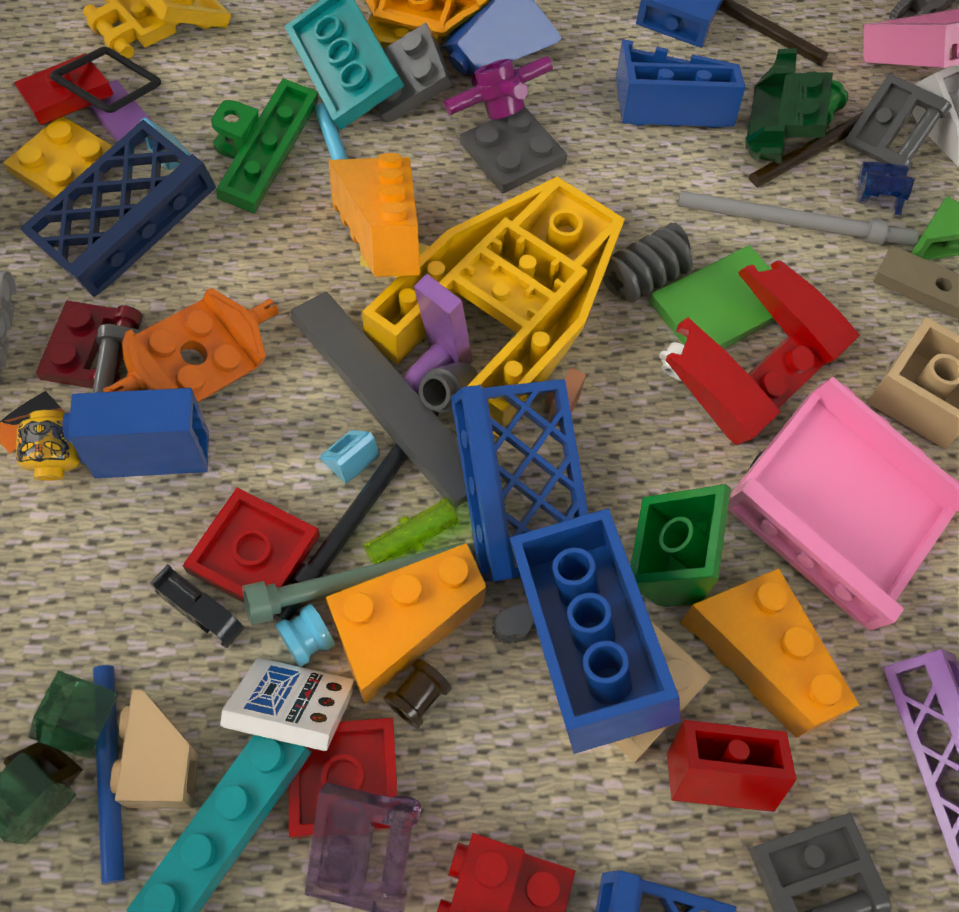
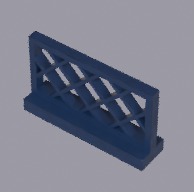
[20,120,217,297]

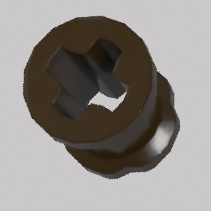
[384,659,452,729]

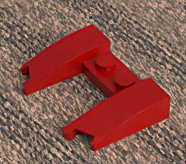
[666,260,860,445]

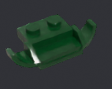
[745,48,833,164]

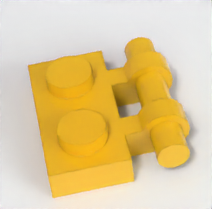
[83,0,177,59]

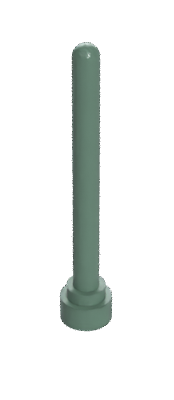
[242,542,473,625]

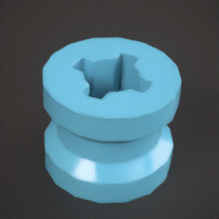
[275,603,335,668]

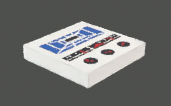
[220,657,355,751]

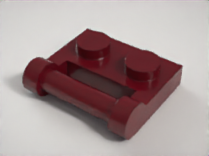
[36,300,143,389]

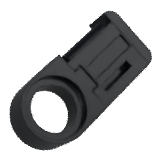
[149,564,245,648]

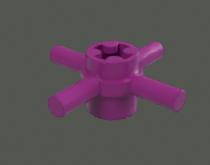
[444,56,553,120]

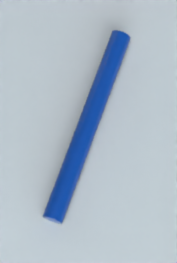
[93,665,125,885]

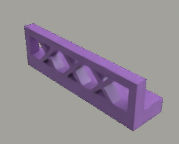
[883,649,959,875]

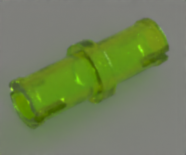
[362,497,459,564]

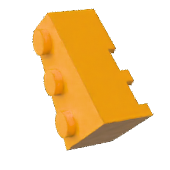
[326,543,486,705]
[680,568,859,738]

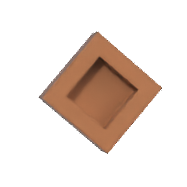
[545,367,586,427]

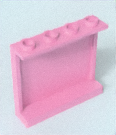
[728,376,959,631]

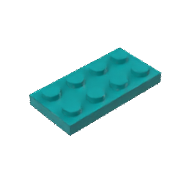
[284,0,405,130]

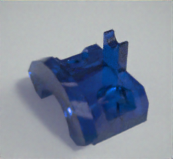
[857,161,914,215]

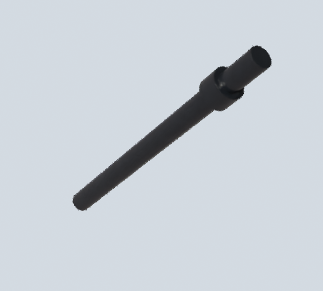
[272,410,440,622]

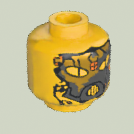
[16,410,81,481]

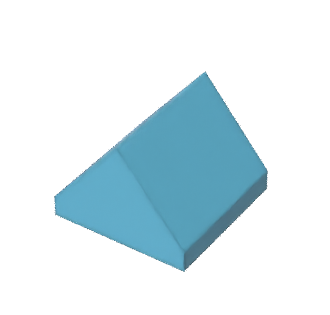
[319,430,380,484]

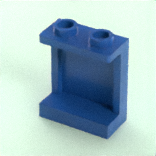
[636,0,723,48]

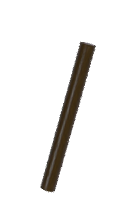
[719,0,829,66]
[749,112,863,188]

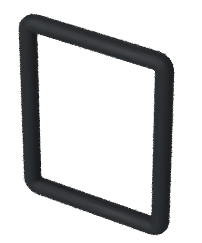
[50,46,161,113]

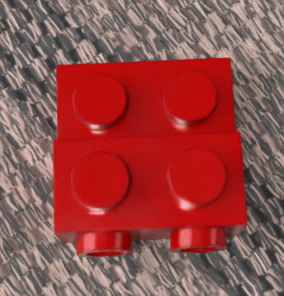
[437,833,576,912]

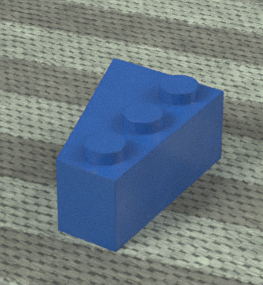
[616,39,746,128]

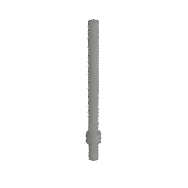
[678,190,919,246]

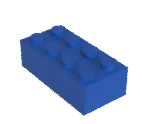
[510,508,681,754]

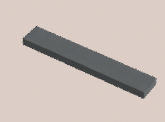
[291,291,467,510]

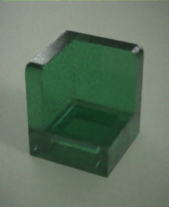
[28,670,117,758]
[0,753,77,845]

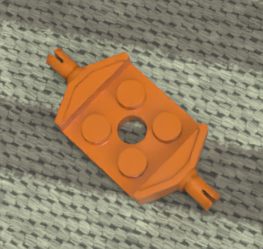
[103,288,279,403]

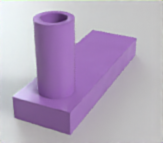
[402,274,473,395]

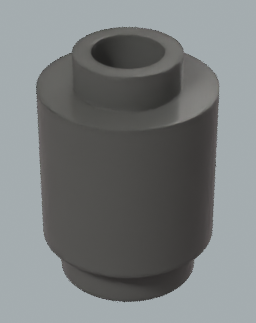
[419,362,478,413]

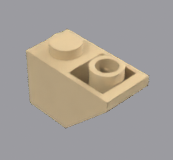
[110,690,199,809]

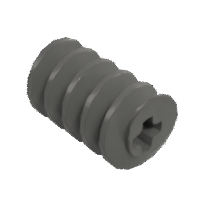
[602,223,693,303]

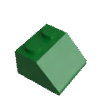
[630,484,731,607]

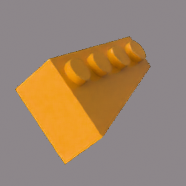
[328,153,420,277]

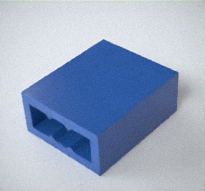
[62,388,209,479]

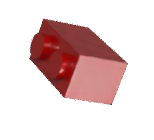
[667,720,797,812]

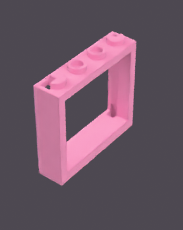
[863,8,959,68]

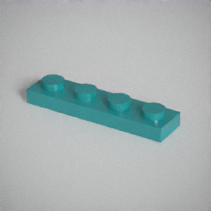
[126,735,312,912]

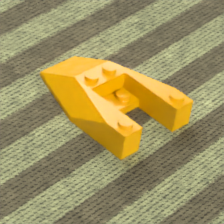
[362,177,625,437]

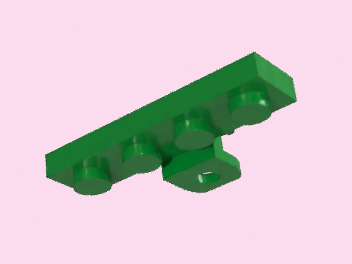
[211,78,318,214]

